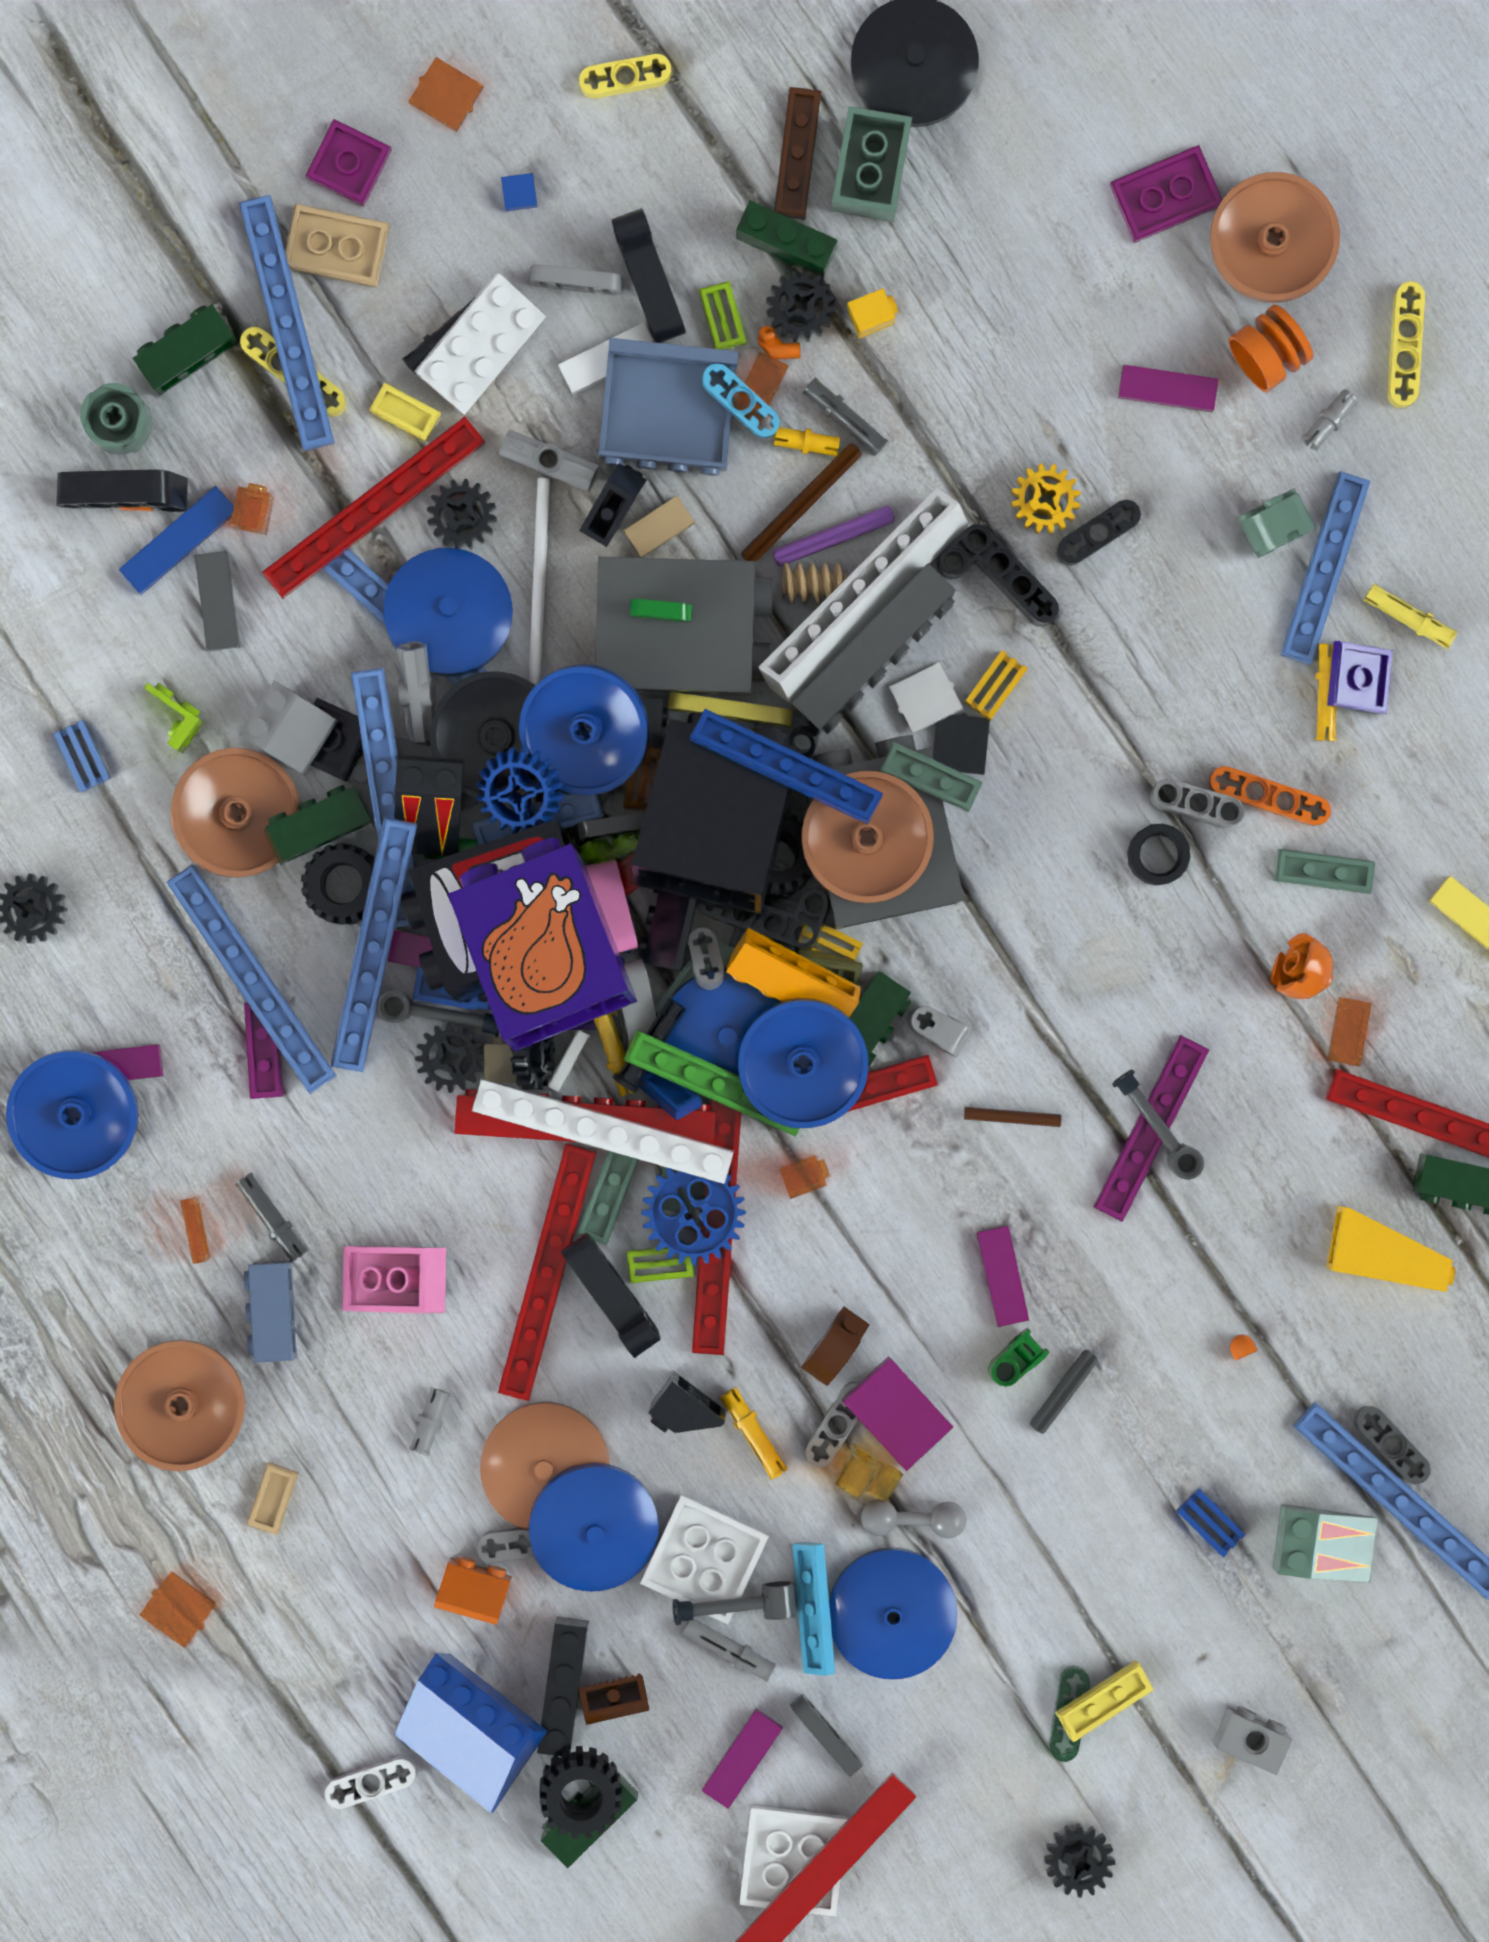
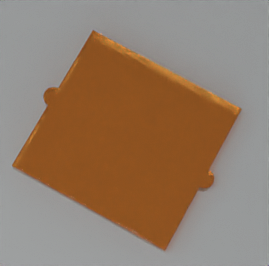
[408,57,484,132]
[139,1571,217,1648]

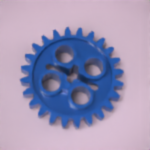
[641,1167,746,1266]

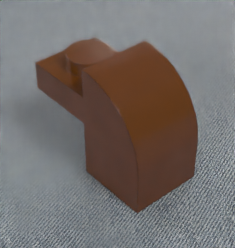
[801,1306,870,1386]

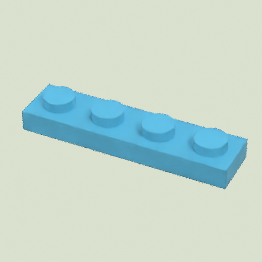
[792,1542,835,1676]

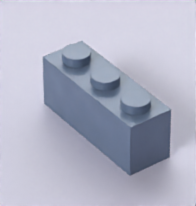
[244,1261,297,1363]

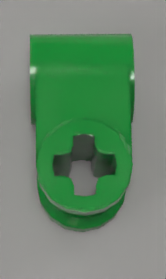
[988,1328,1049,1387]

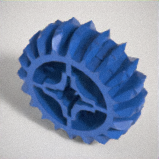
[476,747,564,834]

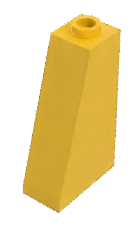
[1326,1205,1455,1292]

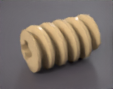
[782,563,847,604]

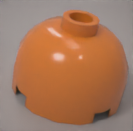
[1271,933,1333,999]

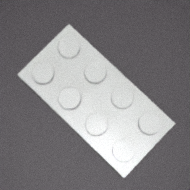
[414,273,546,415]

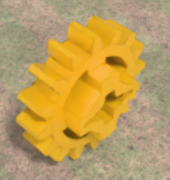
[1010,463,1081,535]

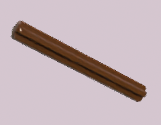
[741,443,862,563]

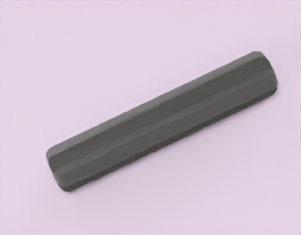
[1030,1350,1098,1434]

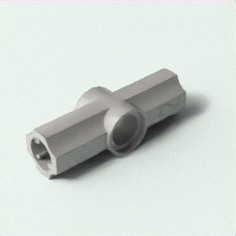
[499,429,599,492]
[397,641,436,743]

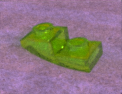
[578,832,640,864]

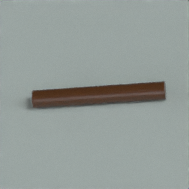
[964,1107,1061,1127]

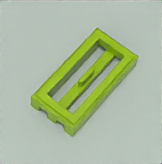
[698,281,747,350]
[626,1247,694,1283]

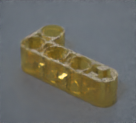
[834,1443,903,1502]

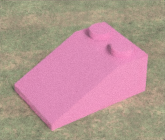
[342,1246,446,1313]

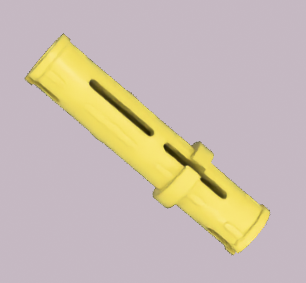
[1363,583,1458,650]

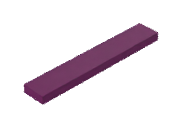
[1093,1035,1209,1222]

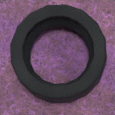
[1127,823,1191,886]

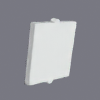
[889,662,963,734]

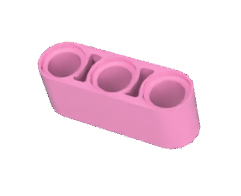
[586,859,638,952]

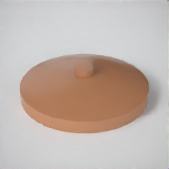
[1209,172,1340,303]
[170,748,300,878]
[802,771,934,903]
[114,1340,246,1471]
[480,1402,610,1530]

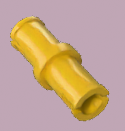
[773,426,840,457]

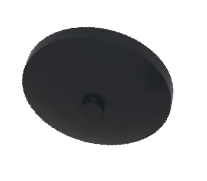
[850,0,979,127]
[430,671,538,799]

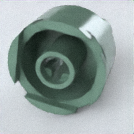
[80,383,152,455]
[1238,488,1316,558]

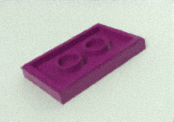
[1110,145,1223,243]
[841,1356,953,1471]

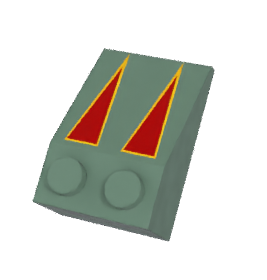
[1272,1504,1378,1582]

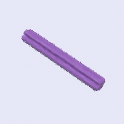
[773,506,895,566]

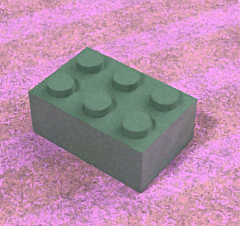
[831,106,912,222]

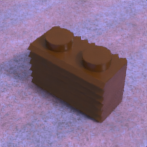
[579,1673,650,1725]

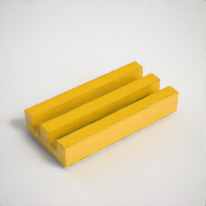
[964,650,1028,721]
[798,925,863,972]

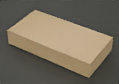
[623,496,695,558]
[247,1462,299,1535]

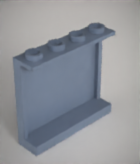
[598,338,738,476]

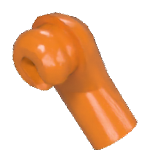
[757,326,801,360]

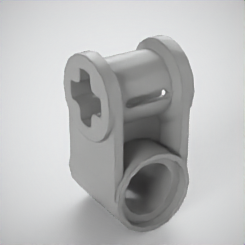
[908,1006,972,1058]

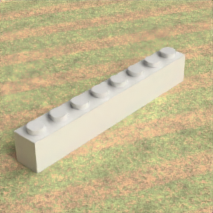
[758,488,968,704]
[472,1079,734,1184]

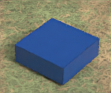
[501,173,538,212]

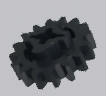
[766,270,835,342]
[427,479,497,550]
[0,874,68,944]
[415,1023,484,1093]
[510,1036,555,1090]
[1044,1823,1115,1898]

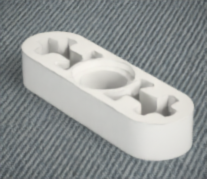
[325,1756,417,1809]

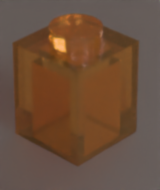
[230,483,274,535]
[779,1154,830,1199]

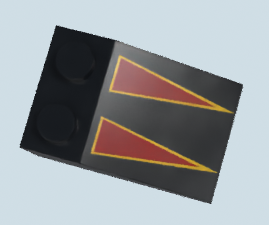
[394,755,464,856]

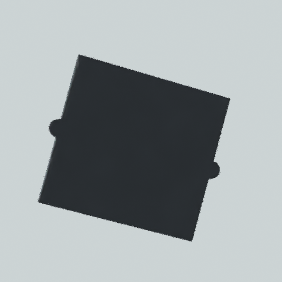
[933,713,990,775]

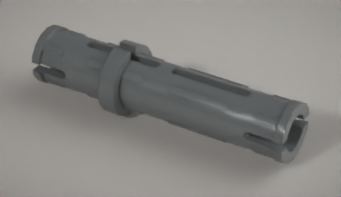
[802,377,888,456]
[235,1172,308,1263]

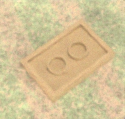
[285,204,390,288]

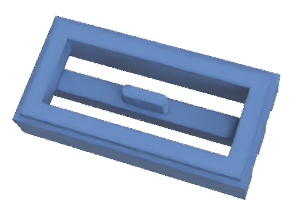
[53,720,111,792]

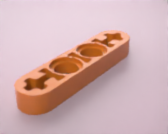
[1208,766,1331,826]

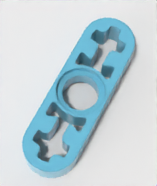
[702,363,780,439]

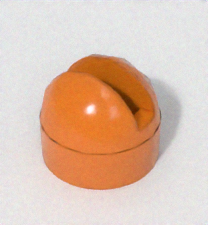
[1230,1334,1258,1361]

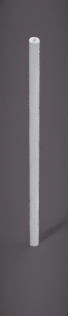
[528,478,550,804]

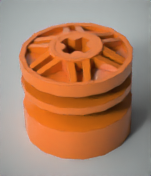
[1228,304,1314,393]

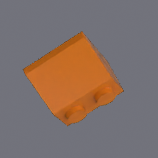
[434,1556,512,1625]

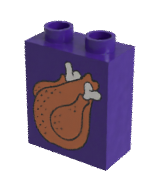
[448,838,638,1051]

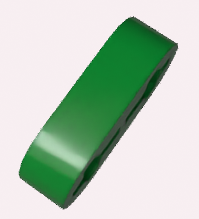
[629,599,693,622]

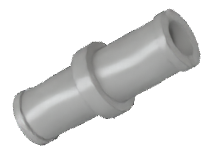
[1301,389,1358,451]
[409,1387,450,1456]

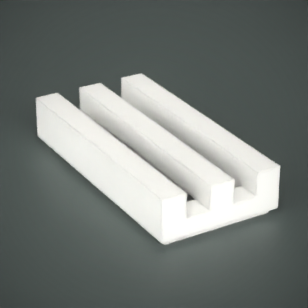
[548,1030,591,1092]

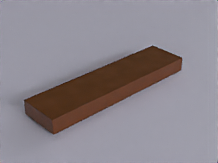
[774,87,821,220]

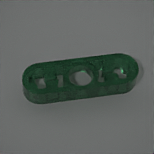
[1048,1665,1090,1762]

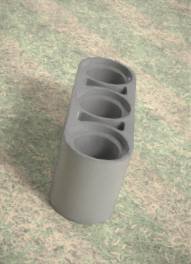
[1150,779,1245,828]
[617,959,657,1050]

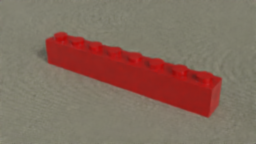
[454,1089,717,1145]

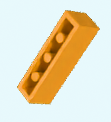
[726,928,861,1017]

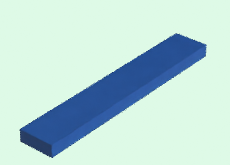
[690,709,883,825]

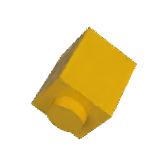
[847,288,898,339]

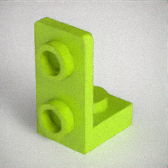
[144,682,205,753]

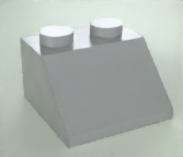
[239,680,338,775]

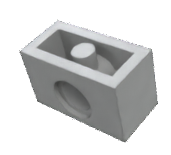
[1213,1706,1292,1775]

